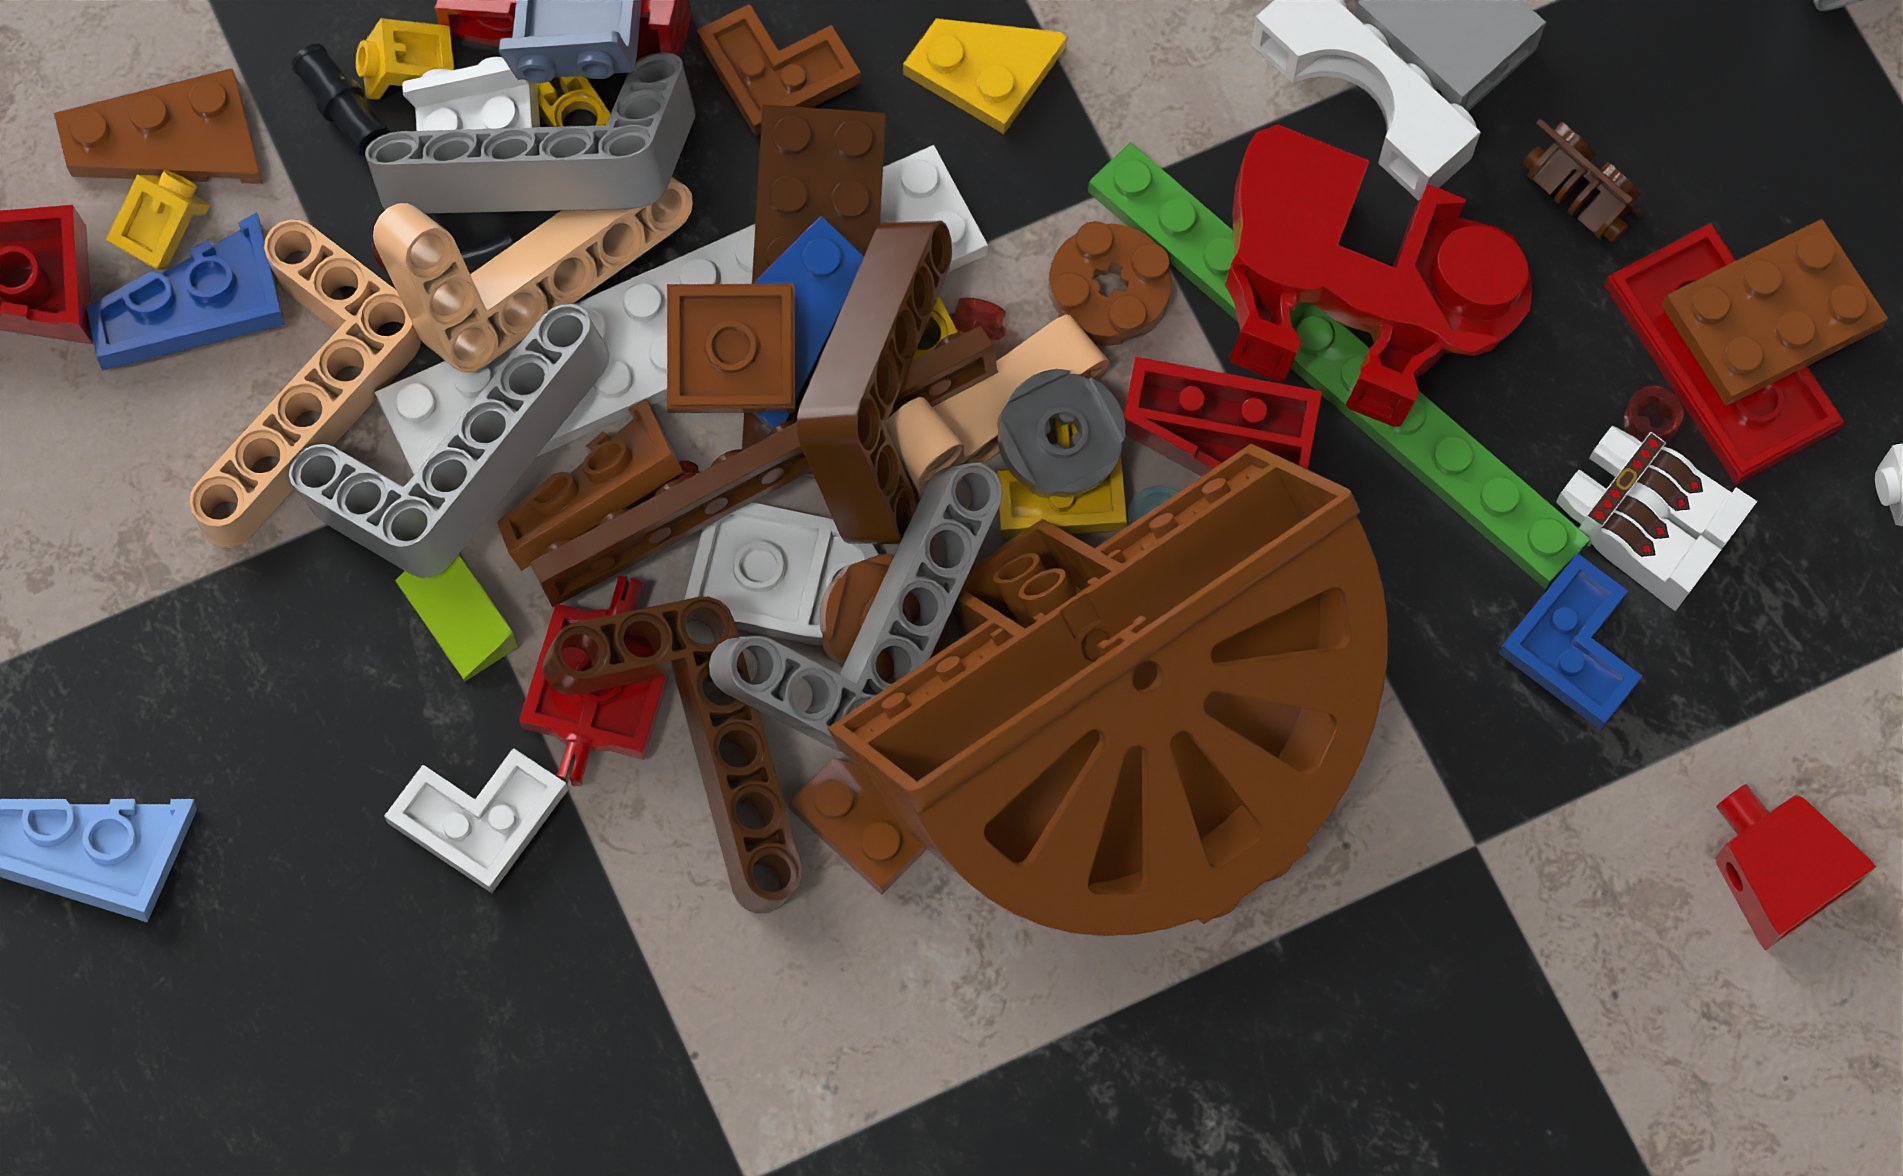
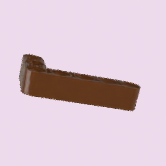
[797,220,952,544]
[543,597,802,914]

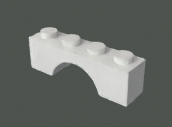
[1251,0,1480,201]

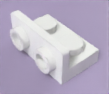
[402,57,540,131]

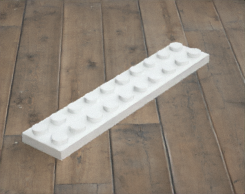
[375,145,988,476]

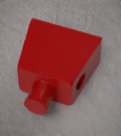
[1715,784,1876,951]

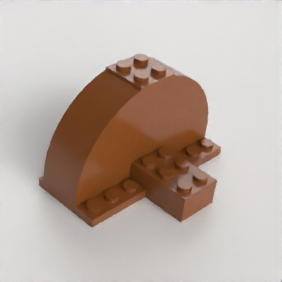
[827,444,1388,936]

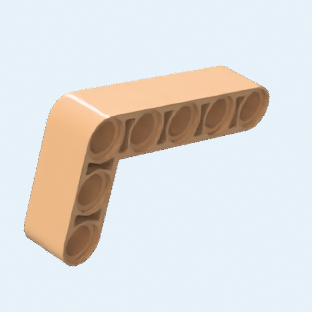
[373,177,693,373]
[189,219,421,548]

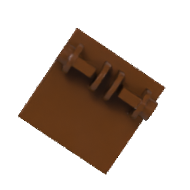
[1523,118,1645,243]

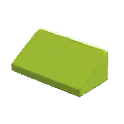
[395,554,518,682]

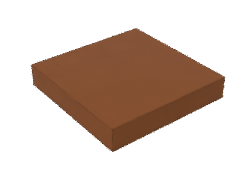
[667,284,795,413]

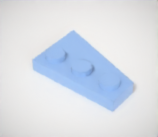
[0,799,197,922]

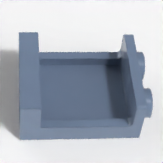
[499,0,642,83]

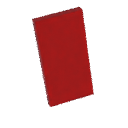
[1604,223,1844,485]

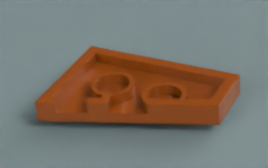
[54,68,263,184]
[497,399,684,571]

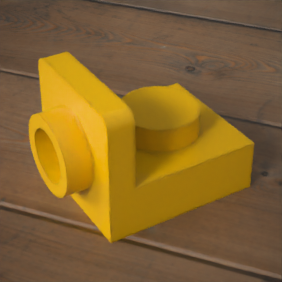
[356,18,454,100]
[106,170,211,270]

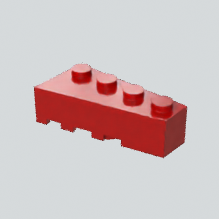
[0,205,93,345]

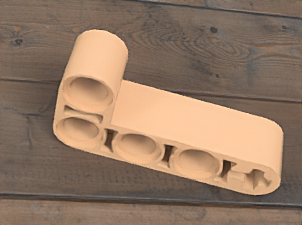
[886,315,1110,502]

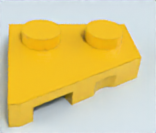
[903,19,1067,134]

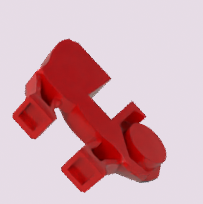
[1225,125,1532,427]

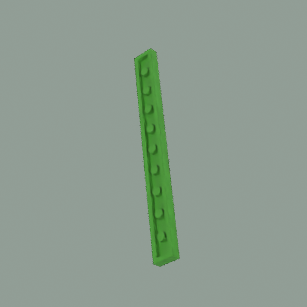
[1088,142,1591,590]

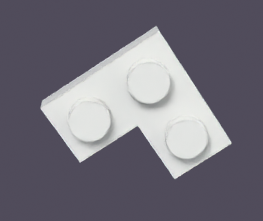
[384,748,568,893]

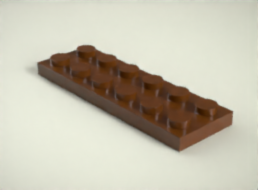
[742,104,886,479]

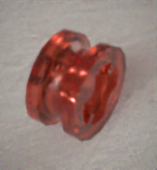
[1623,386,1684,445]

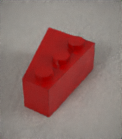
[1124,356,1322,477]

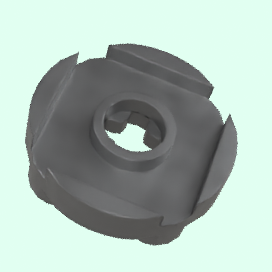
[997,369,1126,498]

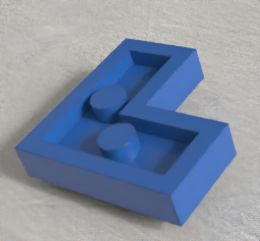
[1498,553,1642,731]

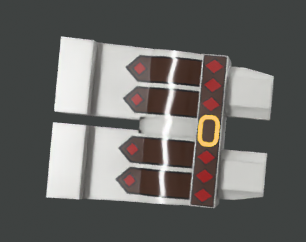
[1556,426,1757,611]

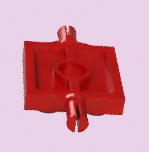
[519,576,670,786]

